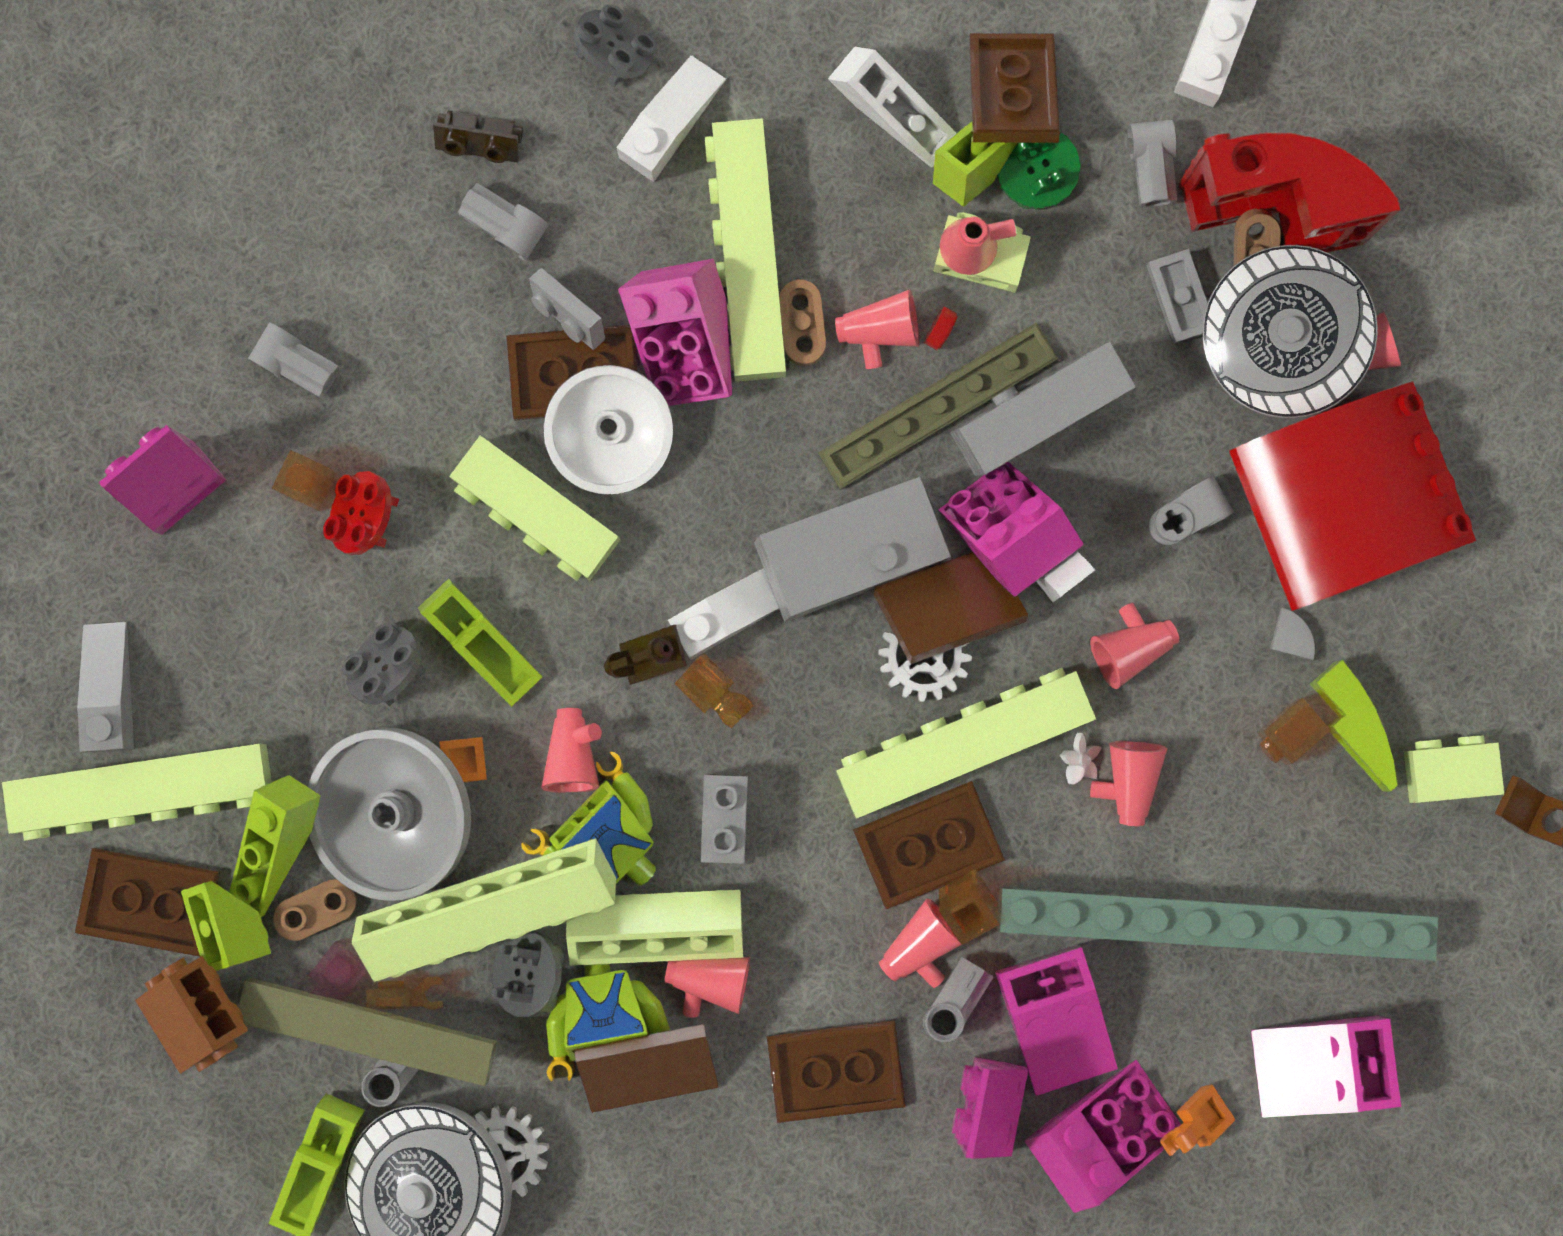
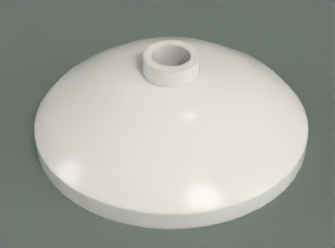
[544,365,673,494]

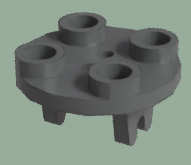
[573,4,657,87]
[342,623,426,706]
[491,931,565,1017]

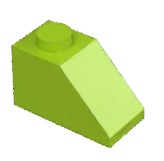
[933,121,1017,207]
[181,881,271,971]

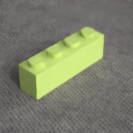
[449,435,620,581]
[566,890,743,965]

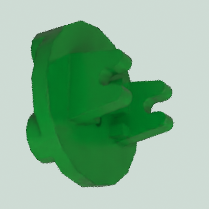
[997,132,1081,210]

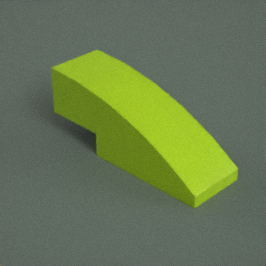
[418,578,542,707]
[1310,660,1398,792]
[268,1093,365,1236]

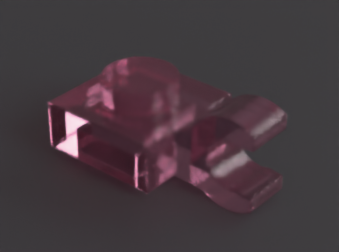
[308,941,367,1001]

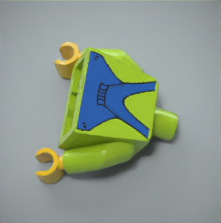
[521,752,656,886]
[546,964,671,1081]

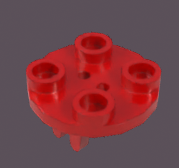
[323,471,399,555]

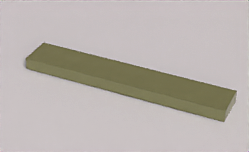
[818,322,1058,490]
[239,978,497,1086]

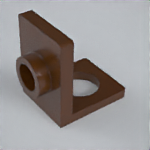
[1495,775,1563,848]

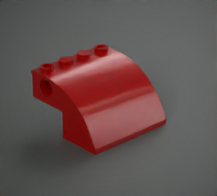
[1178,133,1400,253]
[1229,381,1477,611]

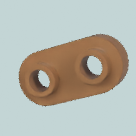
[1233,209,1281,267]
[779,279,826,366]
[273,879,358,941]

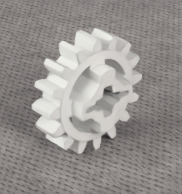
[878,632,972,702]
[475,1106,549,1197]

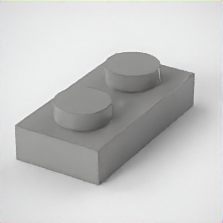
[1146,249,1208,345]
[529,268,605,350]

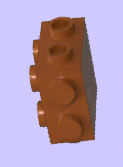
[135,956,248,1074]

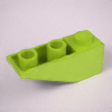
[229,775,321,917]

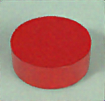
[923,306,958,350]

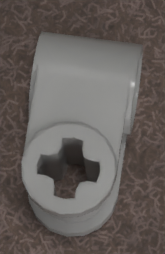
[1149,476,1234,545]

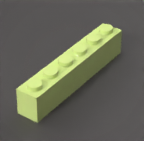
[705,118,786,382]
[836,668,1096,819]
[2,744,272,841]
[352,839,616,982]

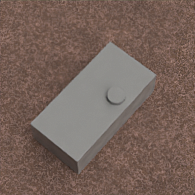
[950,342,1136,476]
[754,477,951,622]

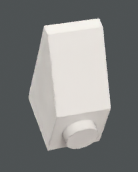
[1036,550,1095,602]

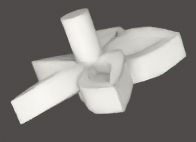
[1060,733,1102,785]

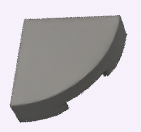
[1270,608,1315,661]

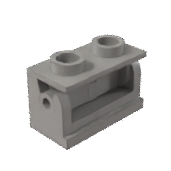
[701,775,748,864]

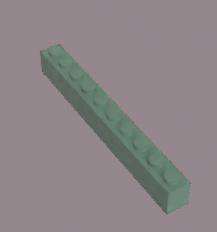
[996,887,1438,961]

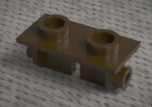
[433,110,523,163]
[604,624,687,685]

